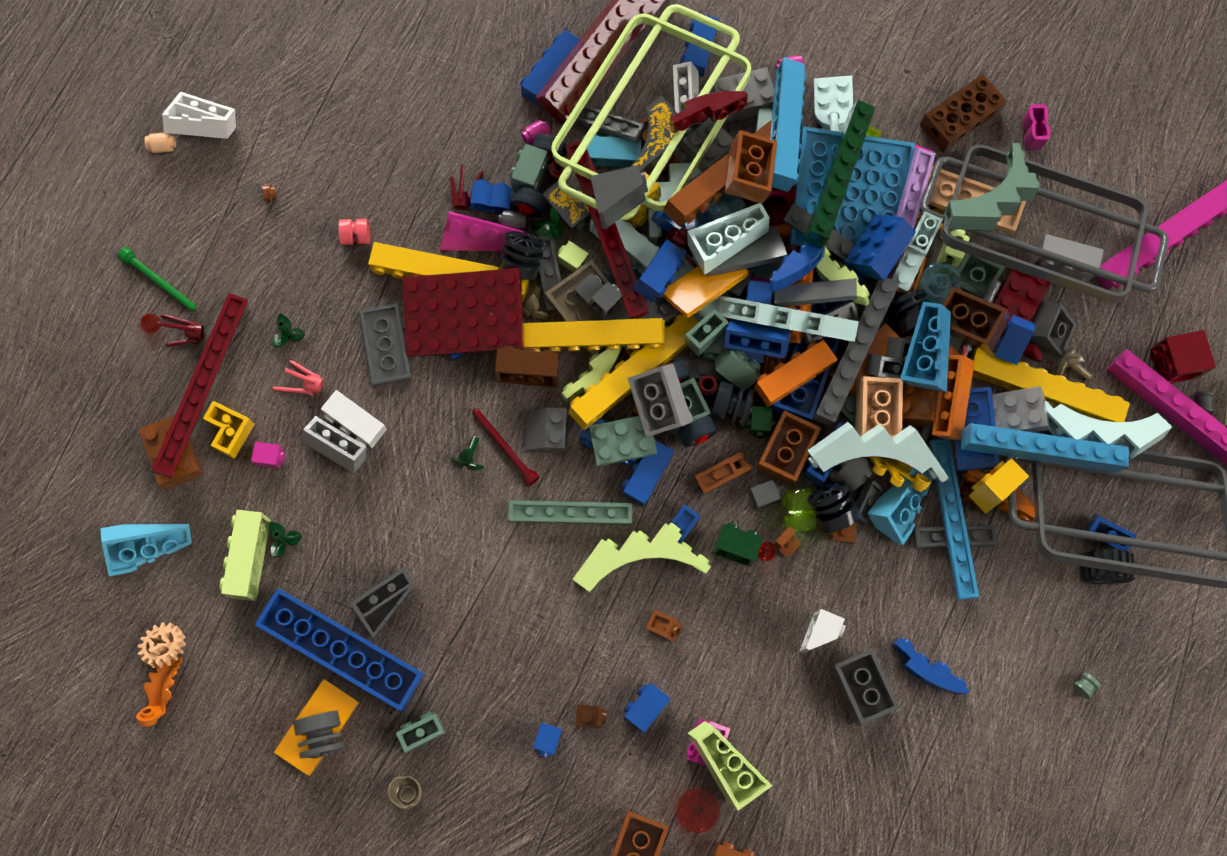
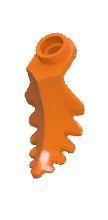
[136,657,183,727]

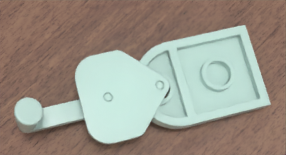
[814,76,853,132]

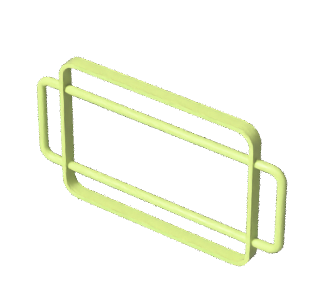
[552,4,751,220]

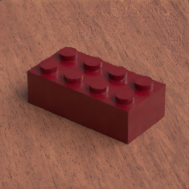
[992,257,1051,338]

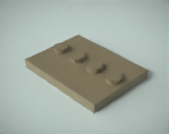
[544,260,623,357]

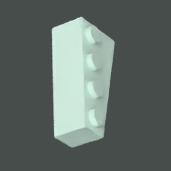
[687,203,769,275]

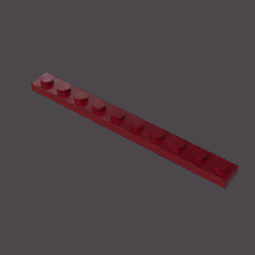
[565,139,649,319]
[151,293,248,479]

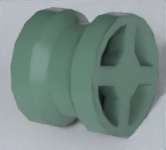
[1073,672,1101,699]

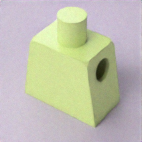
[933,229,970,277]

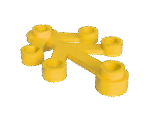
[867,456,931,492]

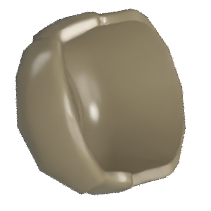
[387,776,422,810]

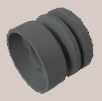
[293,710,345,759]

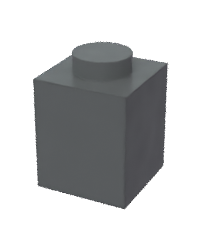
[748,480,782,510]

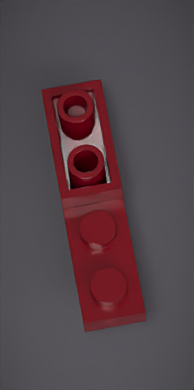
[670,91,748,133]

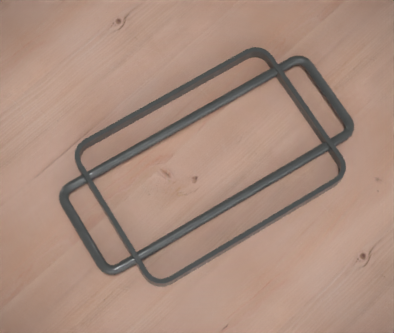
[920,145,1169,303]
[1006,451,1227,588]

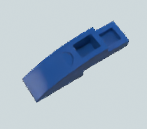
[770,243,825,292]
[891,638,970,695]

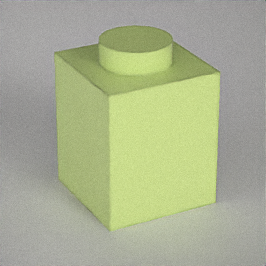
[557,241,589,273]

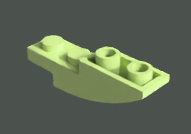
[815,247,870,306]
[562,346,622,404]

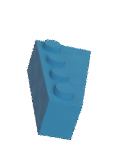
[900,302,951,393]

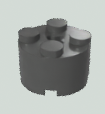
[828,457,874,493]

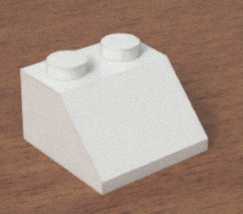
[799,609,845,653]

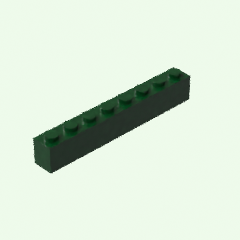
[803,100,876,249]

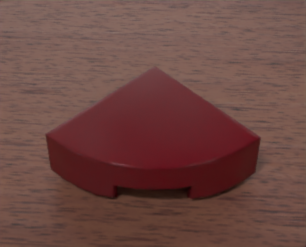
[1023,344,1043,362]

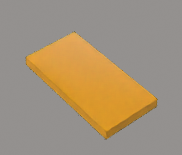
[663,266,749,318]
[274,679,360,776]

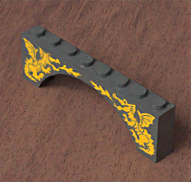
[543,96,691,234]

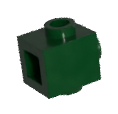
[745,406,775,438]

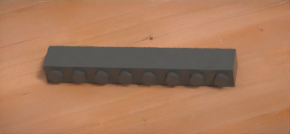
[812,277,899,428]

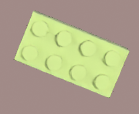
[220,510,271,601]

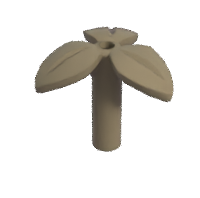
[523,286,549,319]
[1057,349,1092,380]

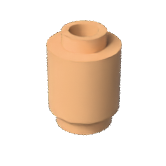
[145,132,176,153]

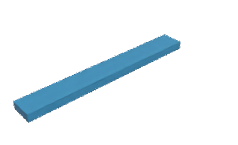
[928,439,979,601]

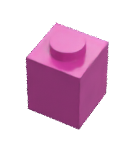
[251,442,285,469]

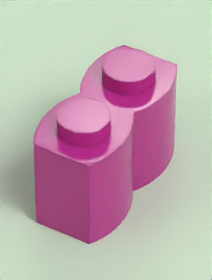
[1022,104,1051,150]

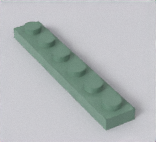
[509,500,632,525]

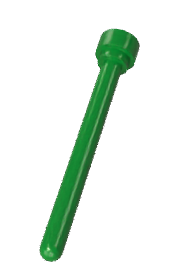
[117,246,196,311]

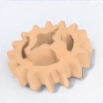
[138,622,186,668]

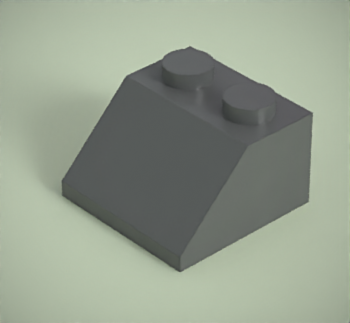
[1030,302,1077,357]
[524,408,567,454]

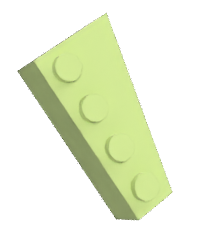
[688,721,772,810]

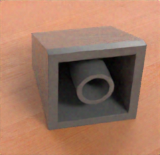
[591,165,648,229]

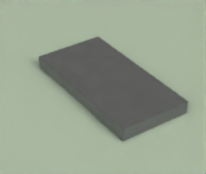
[708,226,787,277]
[359,303,412,387]

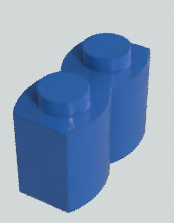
[470,180,512,214]

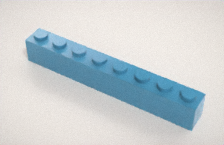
[770,57,806,192]
[961,423,1129,473]

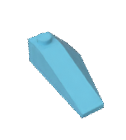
[868,468,933,545]
[100,524,192,576]

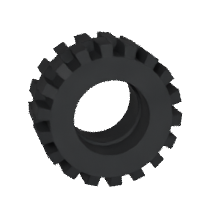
[1079,549,1135,584]

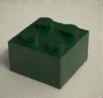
[712,523,763,567]

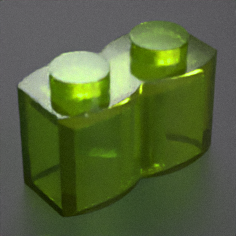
[781,488,816,533]

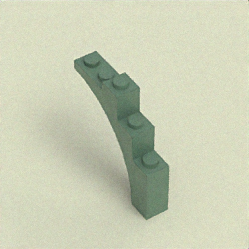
[944,143,1040,230]

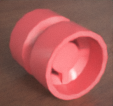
[339,219,370,245]

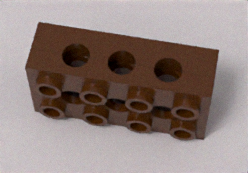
[920,74,1007,152]

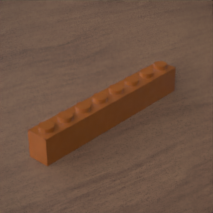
[663,120,772,227]

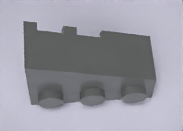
[350,567,416,638]

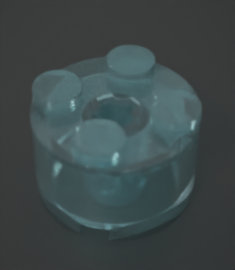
[916,262,961,304]

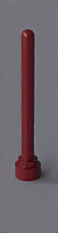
[472,408,540,487]

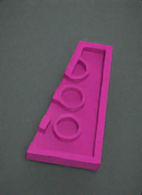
[440,211,525,251]

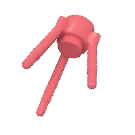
[273,360,324,396]

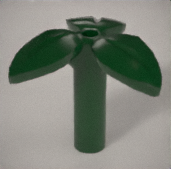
[531,207,563,241]
[271,314,305,347]
[450,436,484,471]
[269,522,302,557]

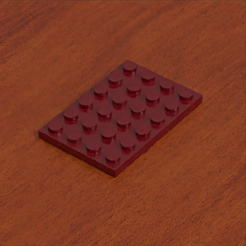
[402,268,525,357]

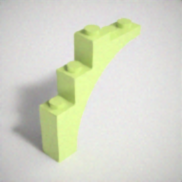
[573,523,711,592]

